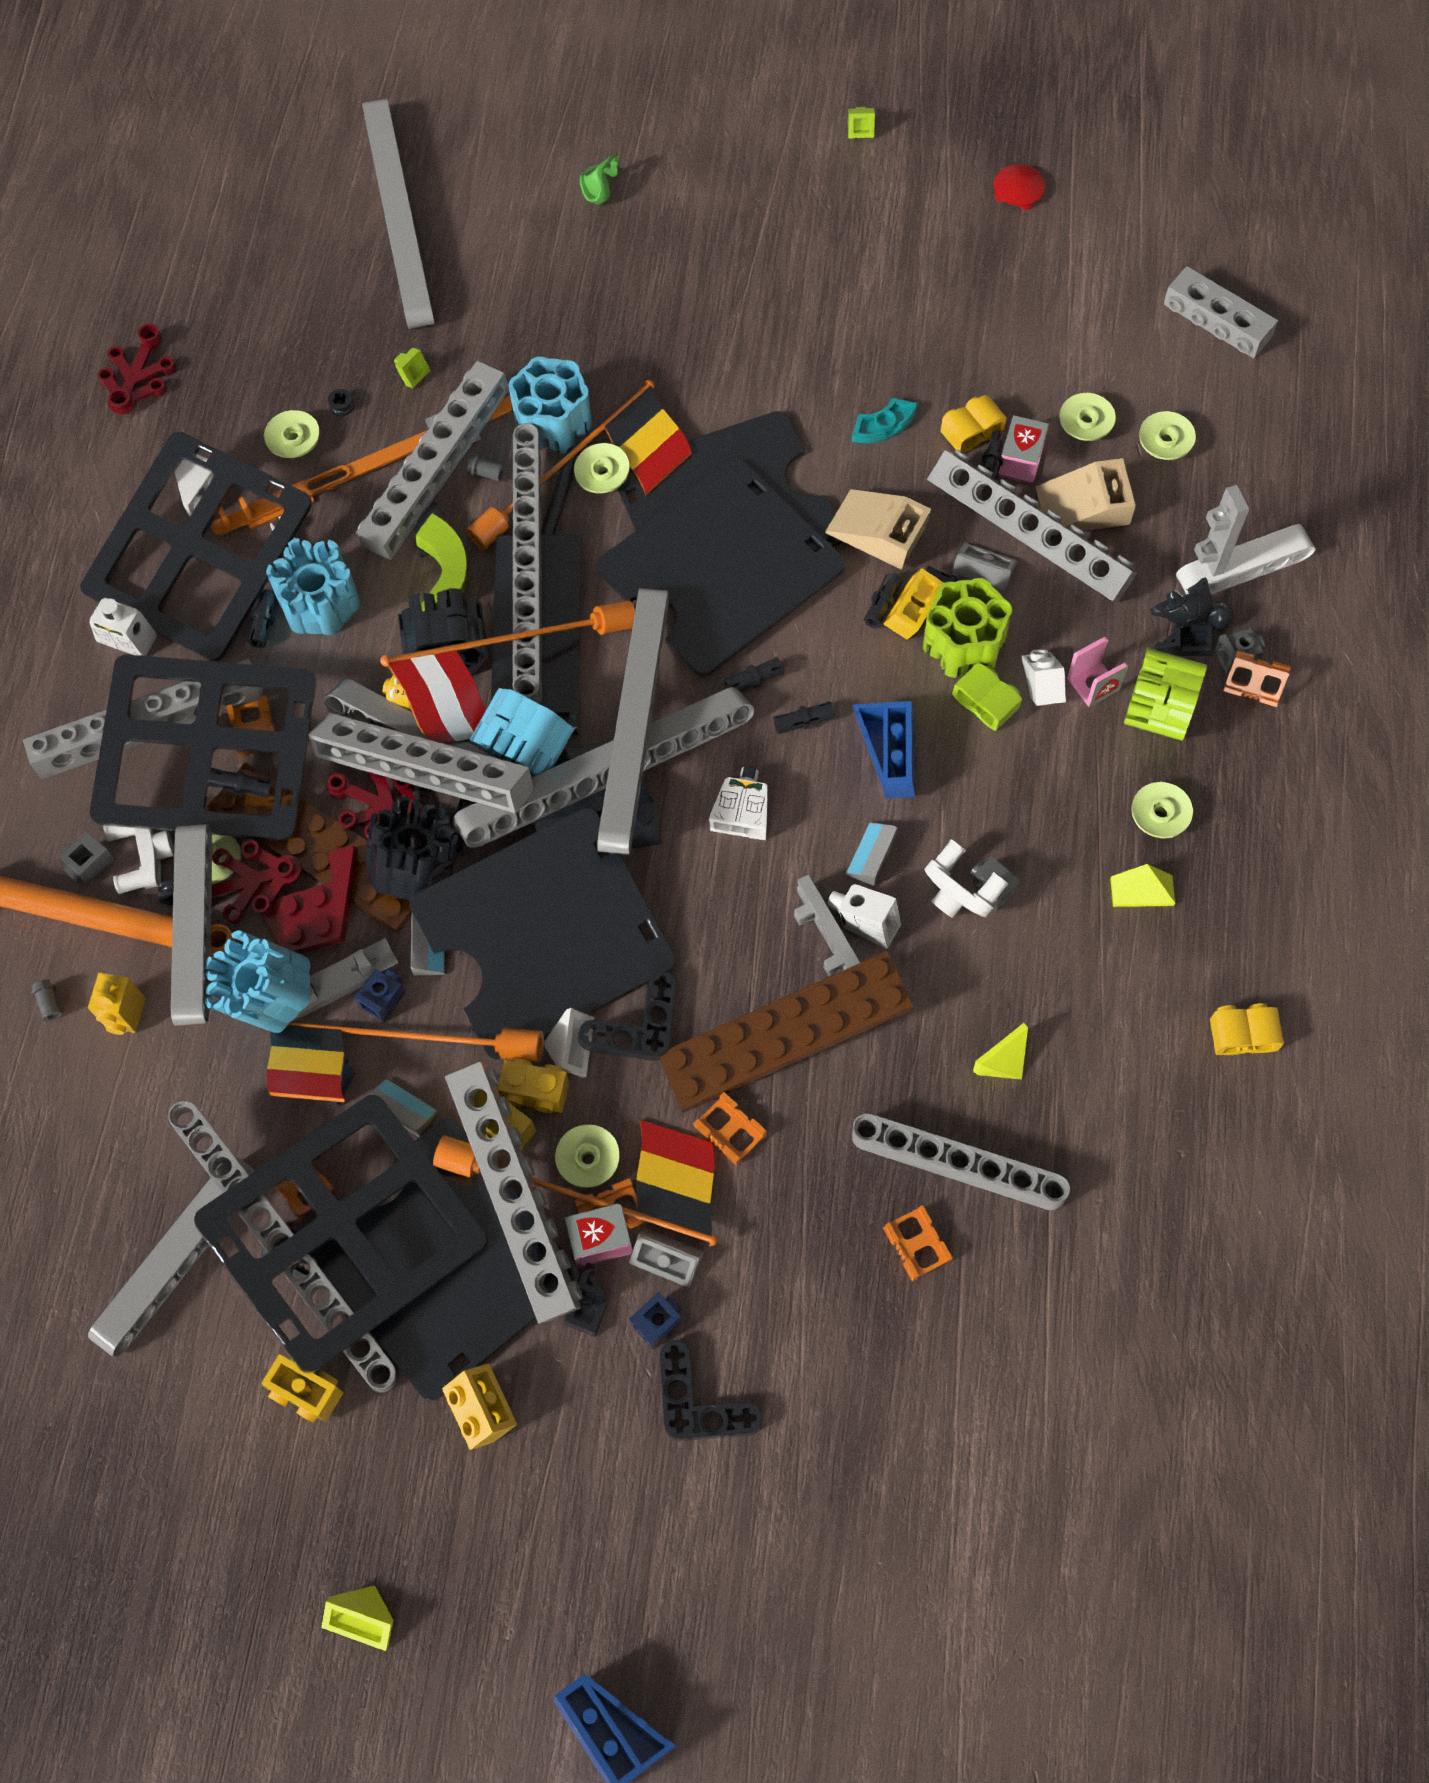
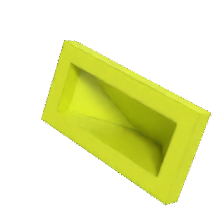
[1110,864,1175,907]
[973,1023,1028,1080]
[321,1586,394,1651]

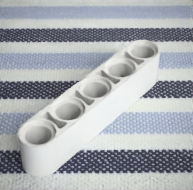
[1176,524,1316,594]

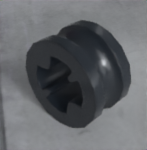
[328,389,354,416]
[158,880,174,905]

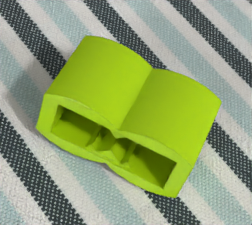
[952,663,1022,731]

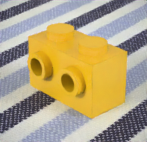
[497,1058,570,1113]
[261,1354,344,1423]
[442,1364,517,1450]

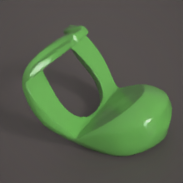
[580,154,619,205]

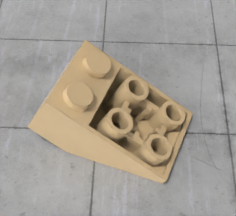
[1035,458,1136,535]
[826,489,931,570]

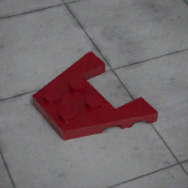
[253,845,358,954]

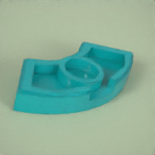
[851,398,919,443]

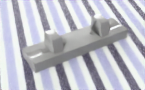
[1194,485,1249,577]
[794,875,860,977]
[291,938,400,1022]

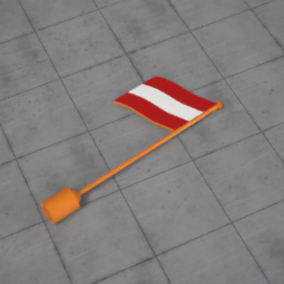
[380,600,635,744]

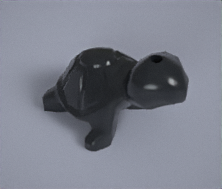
[1150,577,1234,630]

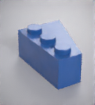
[852,701,916,799]
[553,1674,676,1783]

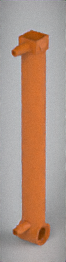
[0,875,238,961]

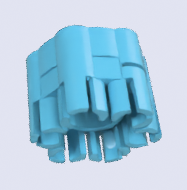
[508,357,593,454]
[266,538,361,635]
[469,688,574,778]
[204,930,311,1033]

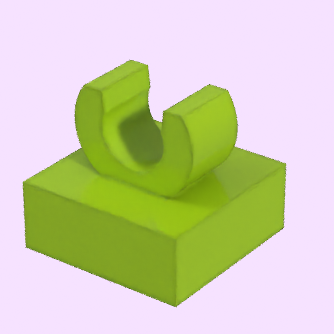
[848,107,875,139]
[394,348,431,388]

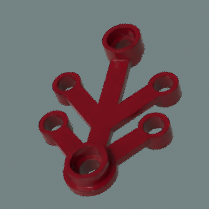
[98,323,176,415]
[326,772,424,839]
[211,840,302,924]

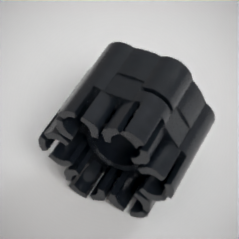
[398,588,489,675]
[365,796,458,901]

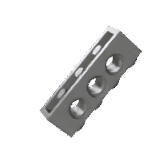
[1164,266,1278,358]

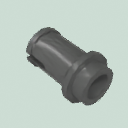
[467,455,504,482]
[30,980,63,1021]

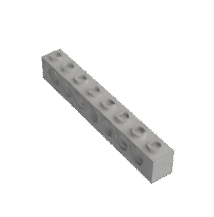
[356,361,509,561]
[927,449,1138,602]
[23,659,264,780]
[308,712,534,813]
[445,1061,583,1324]

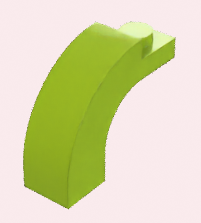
[416,513,467,611]

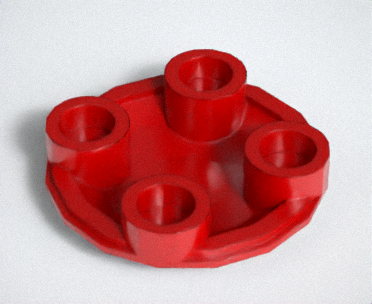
[993,164,1046,210]

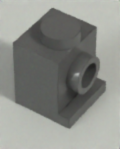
[1214,628,1265,674]
[60,831,116,884]
[969,856,1020,911]

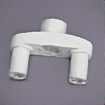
[103,825,175,894]
[924,839,1008,918]

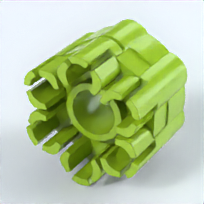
[923,578,1012,678]
[1124,648,1207,741]

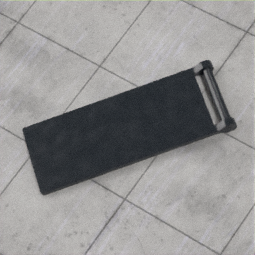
[491,534,581,735]

